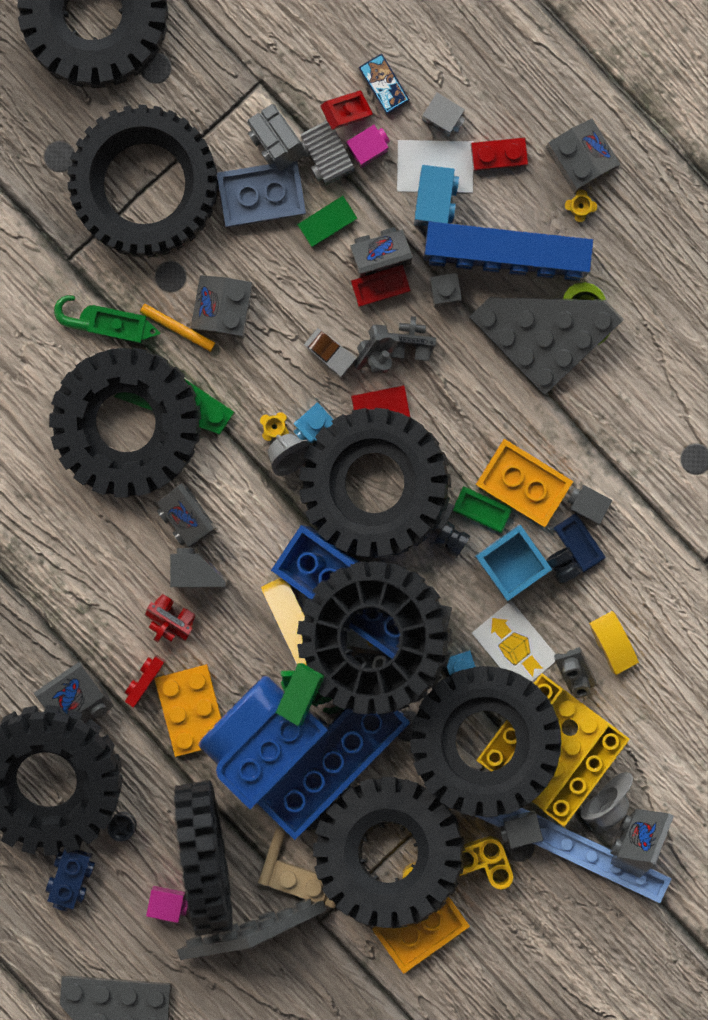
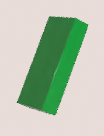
[297,196,358,248]
[453,486,513,533]
[276,663,325,726]

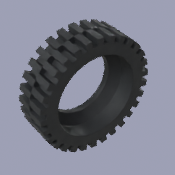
[67,105,218,258]

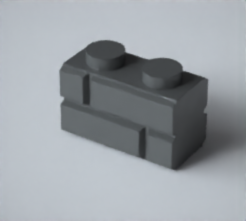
[247,104,306,171]

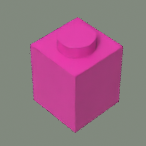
[346,125,390,168]
[146,886,188,923]

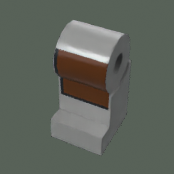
[304,328,357,378]

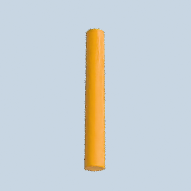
[140,303,216,352]

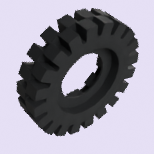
[49,348,201,498]
[299,408,451,558]
[410,666,562,817]
[0,705,123,856]

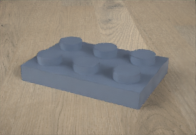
[217,161,306,228]

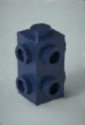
[45,849,95,911]

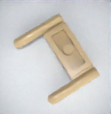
[258,827,336,908]

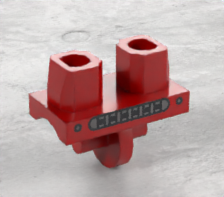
[144,594,196,643]

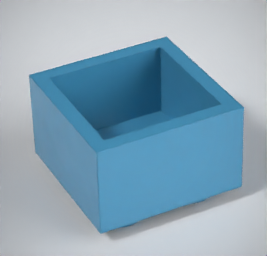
[414,165,459,227]
[475,525,552,601]

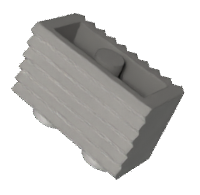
[301,121,354,186]

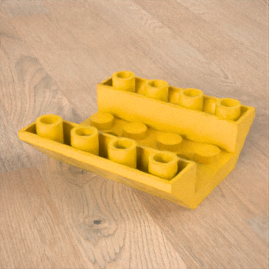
[476,673,630,827]

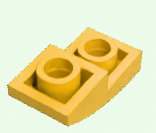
[589,611,639,675]

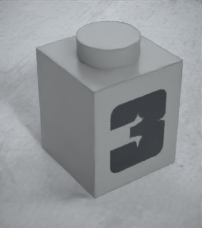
[422,93,466,137]

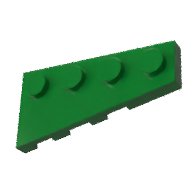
[114,379,235,435]

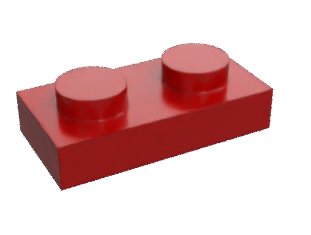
[320,90,373,130]
[470,138,528,171]
[351,265,411,307]
[124,655,166,708]

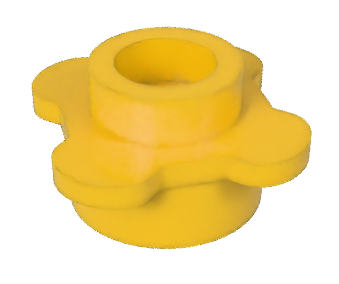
[565,190,597,222]
[260,412,289,441]

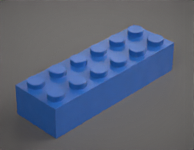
[424,222,593,281]
[271,525,400,658]
[257,709,410,840]

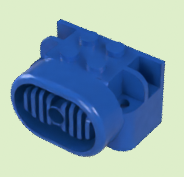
[199,676,329,809]

